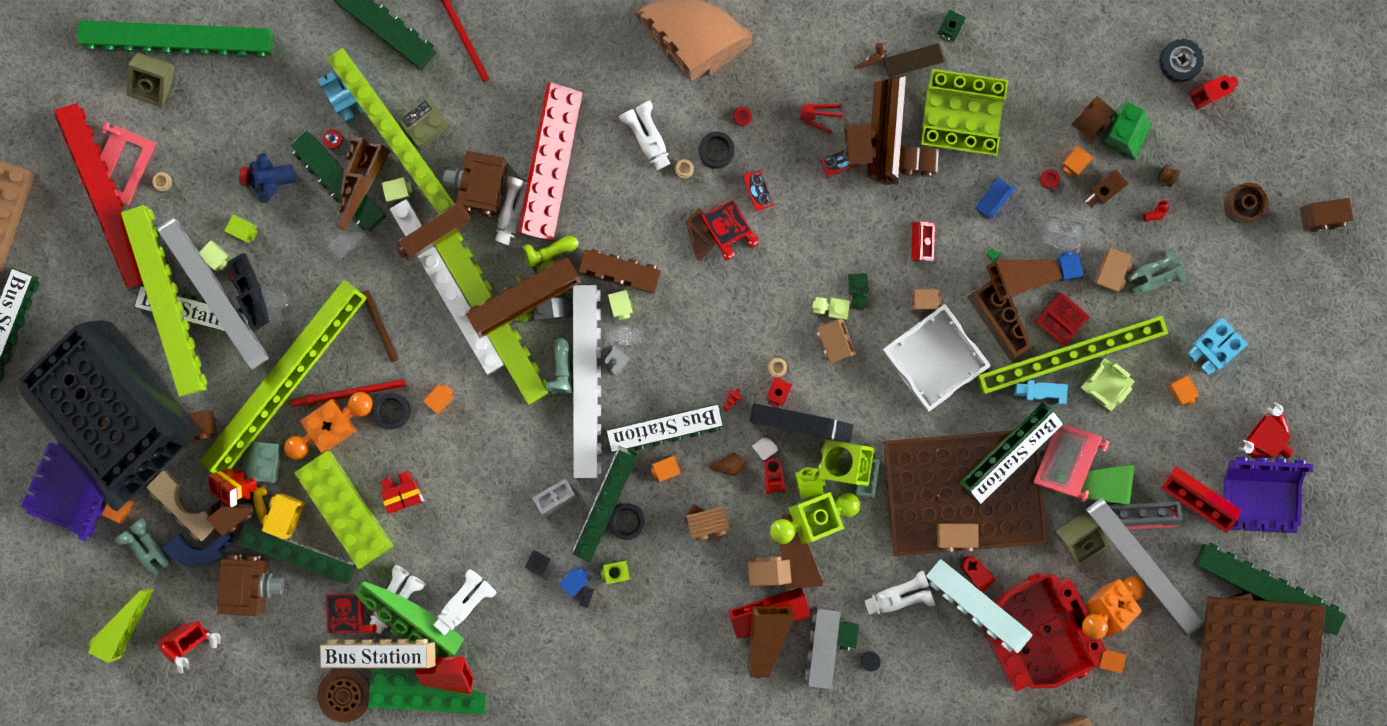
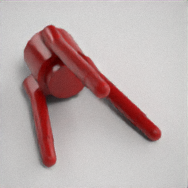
[800,103,844,134]

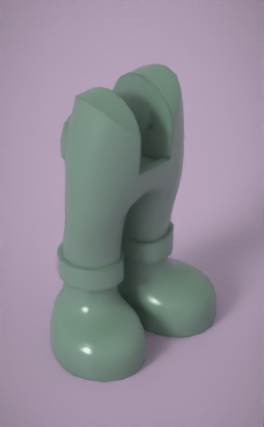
[1126,248,1186,294]
[546,338,573,396]
[114,518,170,576]

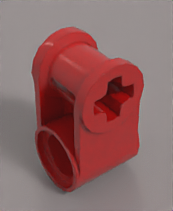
[764,457,786,495]
[960,556,996,592]

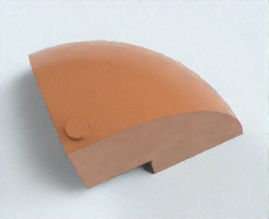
[634,0,753,82]

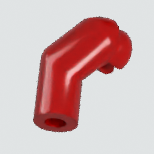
[1143,200,1169,222]

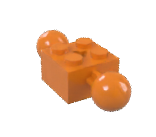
[284,392,373,460]
[1082,576,1146,640]

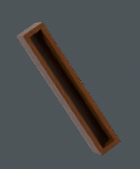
[466,257,581,339]

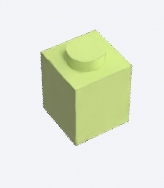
[382,177,413,203]
[199,241,231,272]
[608,290,633,320]

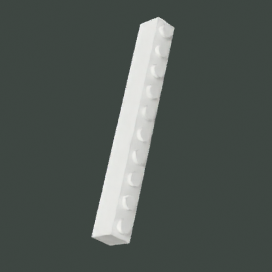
[390,200,505,375]
[573,285,602,478]

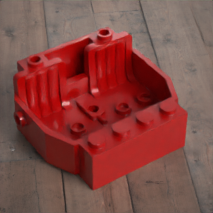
[981,572,1107,692]

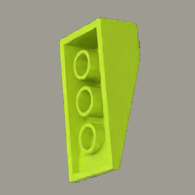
[88,588,154,663]

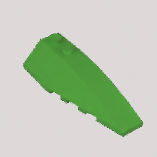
[353,582,464,657]

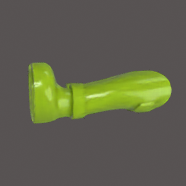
[522,236,578,267]

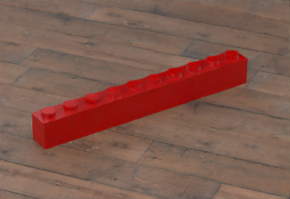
[54,103,144,291]

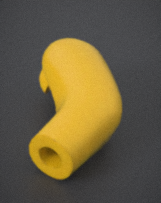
[253,486,268,524]

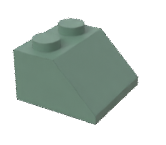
[241,441,283,483]

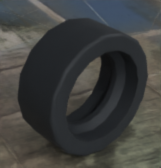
[699,131,735,169]
[372,393,410,430]
[609,503,645,540]

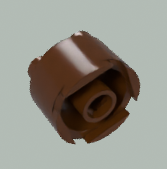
[1071,95,1117,141]
[1224,182,1269,224]

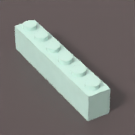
[926,559,1033,653]

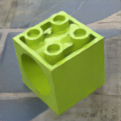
[818,440,874,486]

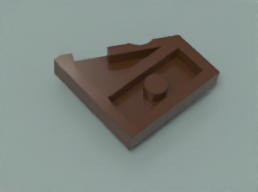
[685,208,717,261]

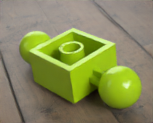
[770,492,860,544]

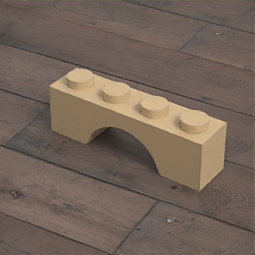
[146,470,216,541]

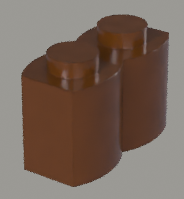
[900,146,939,177]

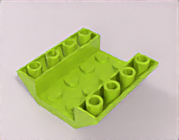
[921,69,1008,156]

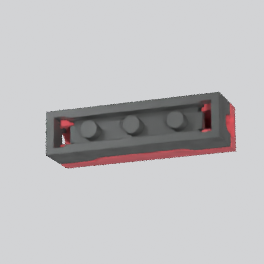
[1108,502,1183,530]

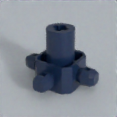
[249,153,295,203]

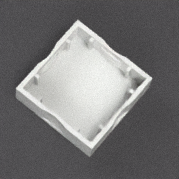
[881,304,991,412]

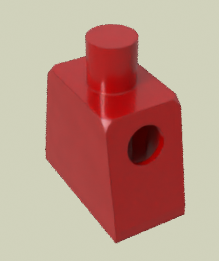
[1189,74,1238,110]

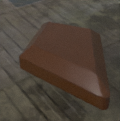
[709,452,747,476]

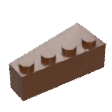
[579,249,661,294]
[967,280,1031,360]

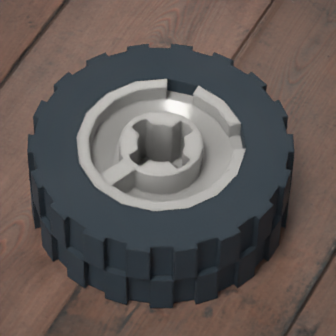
[1159,38,1204,83]

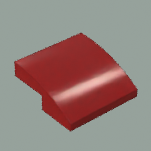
[1035,291,1090,346]

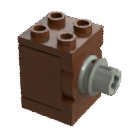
[443,151,508,218]
[217,554,284,616]

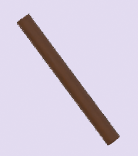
[362,290,399,363]

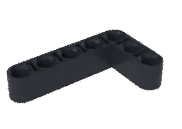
[749,403,854,443]

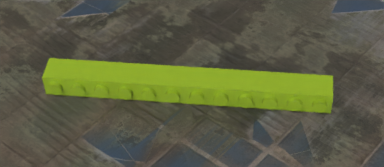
[200,280,367,474]

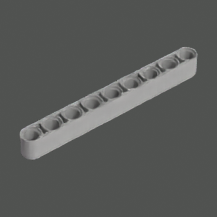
[157,217,269,369]
[1086,497,1204,636]

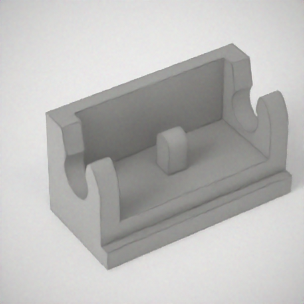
[605,346,630,375]
[533,478,578,517]

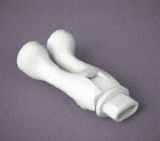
[619,101,670,170]
[495,176,527,245]
[369,565,425,634]
[433,569,496,635]
[864,571,935,615]

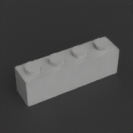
[804,607,841,689]

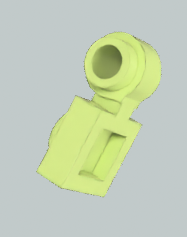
[812,297,850,320]

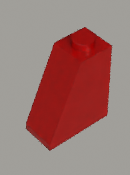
[415,656,474,694]

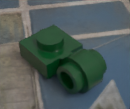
[848,273,869,310]

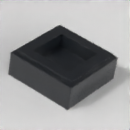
[525,550,551,576]
[581,587,595,608]

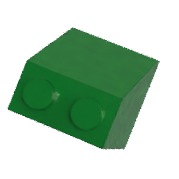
[1100,102,1151,160]

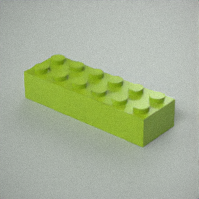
[295,451,394,569]

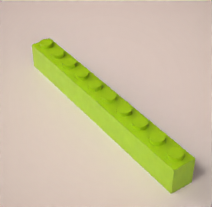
[327,48,456,215]
[121,205,207,397]
[436,232,550,405]
[976,315,1169,394]

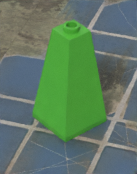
[1052,465,1134,505]

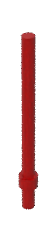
[439,0,490,82]
[291,379,406,407]

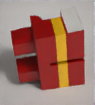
[209,468,257,508]
[381,471,424,514]

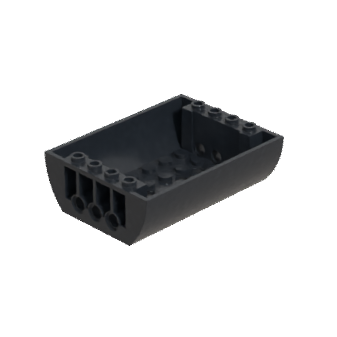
[18,320,202,511]

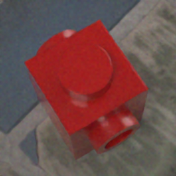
[765,377,793,408]

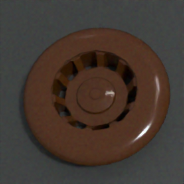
[317,668,370,722]

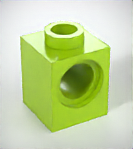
[225,214,258,243]
[600,560,630,584]

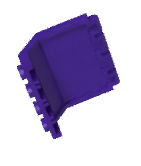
[21,442,105,541]
[1223,457,1313,533]

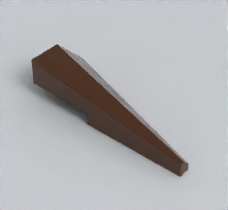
[336,136,391,230]

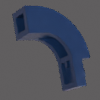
[162,533,235,567]

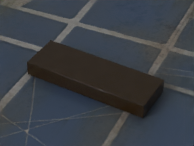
[883,43,944,78]

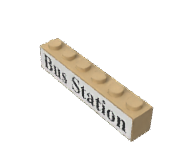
[320,639,436,668]

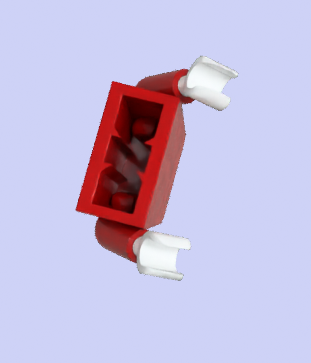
[1239,402,1294,459]
[158,621,221,674]

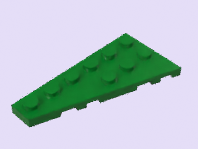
[368,668,486,714]

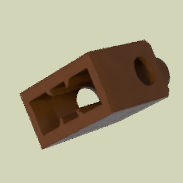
[1084,169,1128,208]

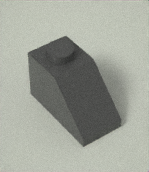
[533,297,573,321]

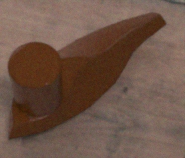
[854,43,887,69]

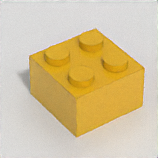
[261,493,306,539]

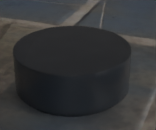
[861,651,881,672]

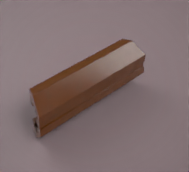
[867,75,907,185]

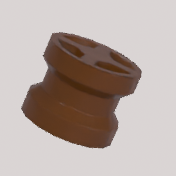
[1156,164,1180,188]

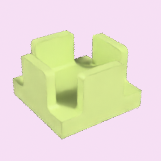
[1080,358,1135,412]

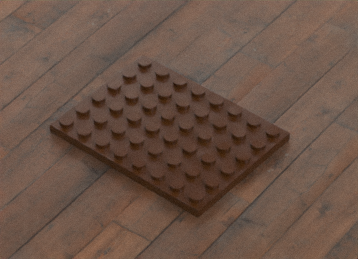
[883,430,1048,556]
[1194,597,1326,726]

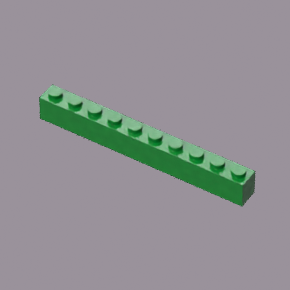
[77,20,273,58]

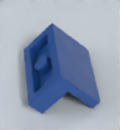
[975,177,1016,220]

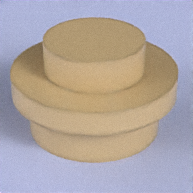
[675,159,694,179]
[152,172,172,192]
[768,358,787,377]

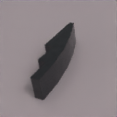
[227,253,270,332]

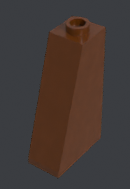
[397,202,471,261]
[986,260,1063,302]
[777,514,823,589]
[747,606,794,679]

